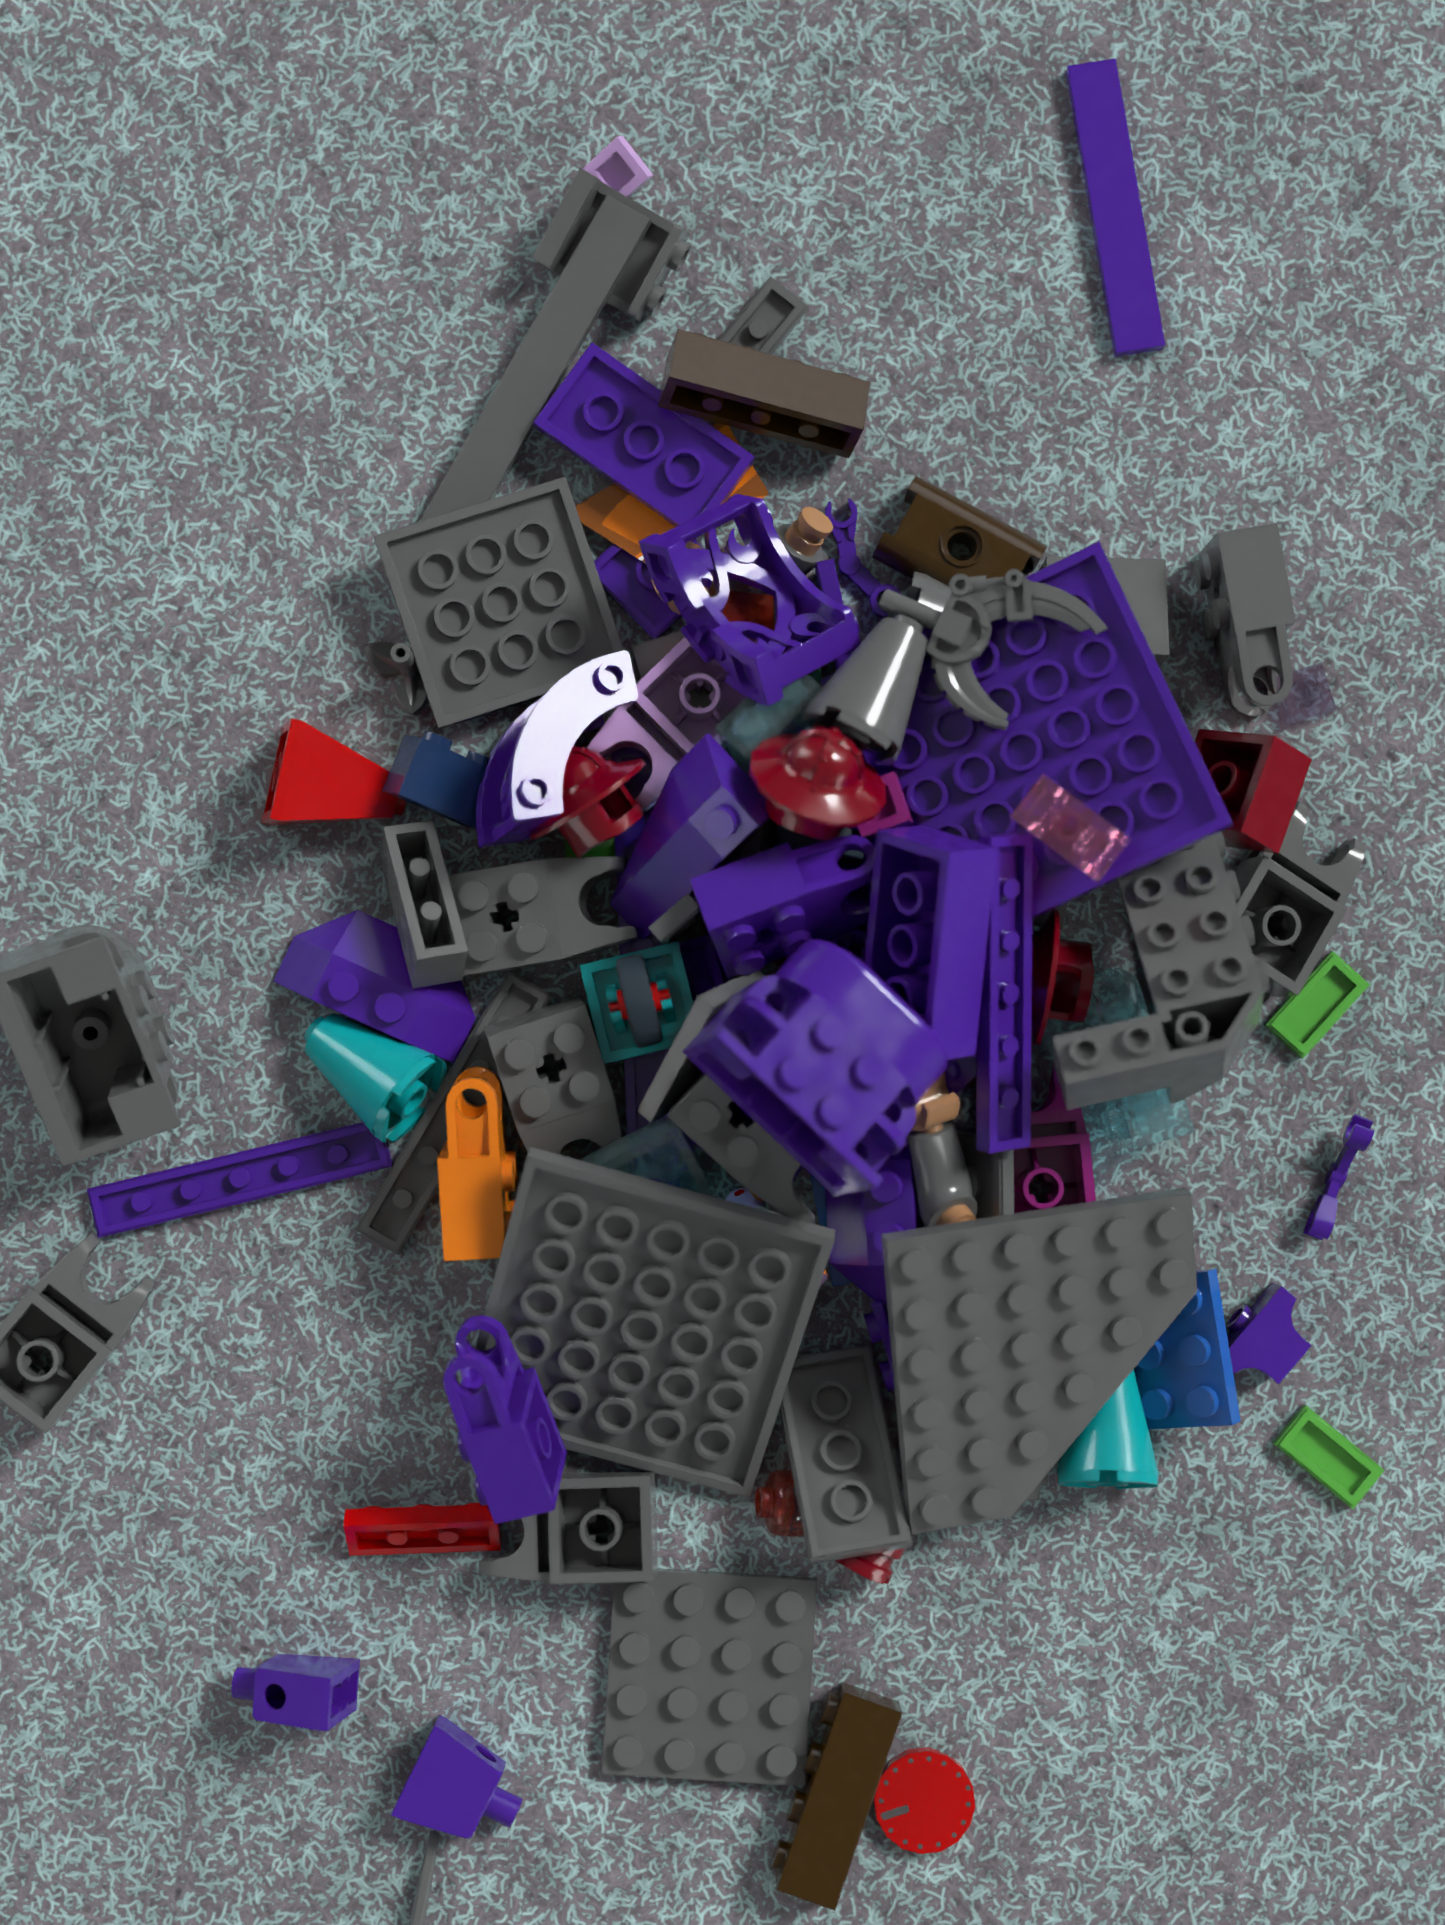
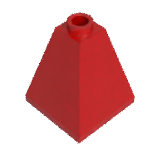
[261,718,406,825]

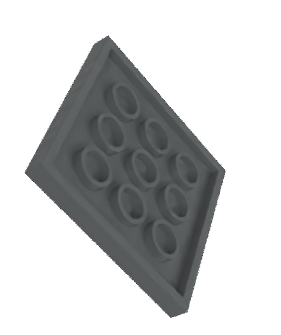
[374,477,624,730]
[602,1568,817,1786]

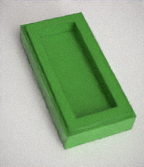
[1264,951,1370,1059]
[1272,1404,1385,1509]

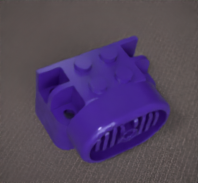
[682,939,947,1196]

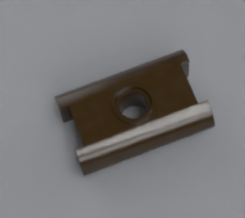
[872,476,1047,586]

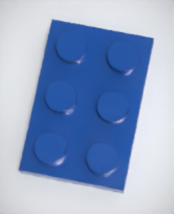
[1134,1269,1241,1429]

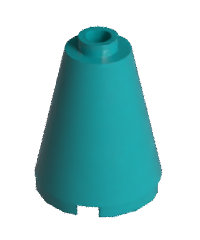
[304,1013,447,1143]
[1056,1369,1160,1489]

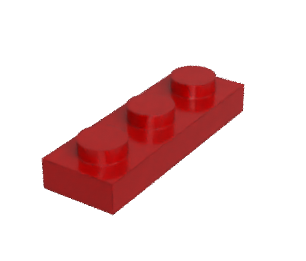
[343,1502,502,1556]

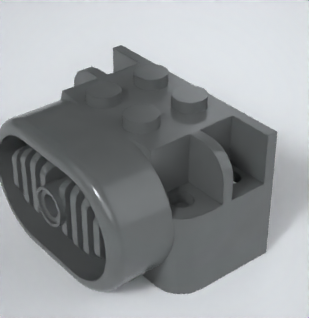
[0,925,182,1166]

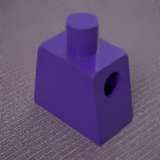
[231,1654,360,1731]
[391,1714,523,1839]

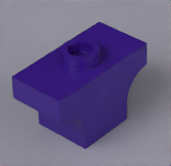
[1226,1283,1312,1384]

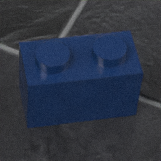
[382,731,490,830]

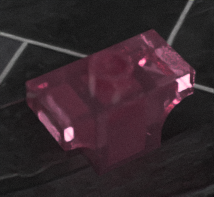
[1010,774,1131,882]

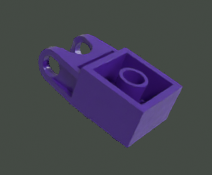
[690,835,875,979]
[443,1315,567,1524]

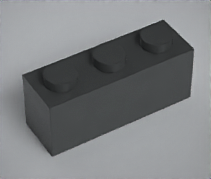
[379,820,468,988]

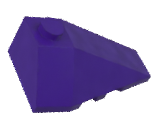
[609,733,770,940]

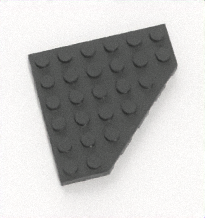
[881,1187,1197,1534]

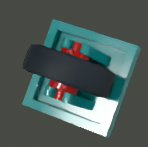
[579,941,694,1065]

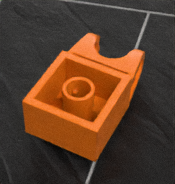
[437,1066,518,1261]

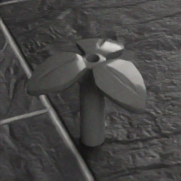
[364,642,428,715]

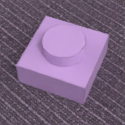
[583,136,654,198]

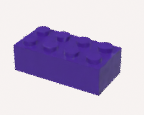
[864,826,997,1060]

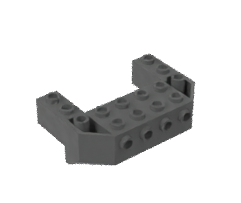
[1053,831,1270,1110]

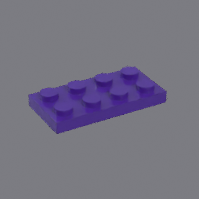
[533,342,755,541]

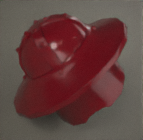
[749,726,886,841]
[529,747,646,858]
[1031,909,1095,1045]

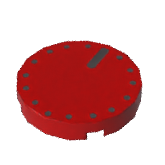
[873,1747,975,1854]

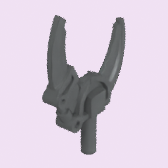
[879,569,1108,730]

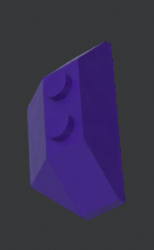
[273,910,476,1063]
[825,1136,924,1311]

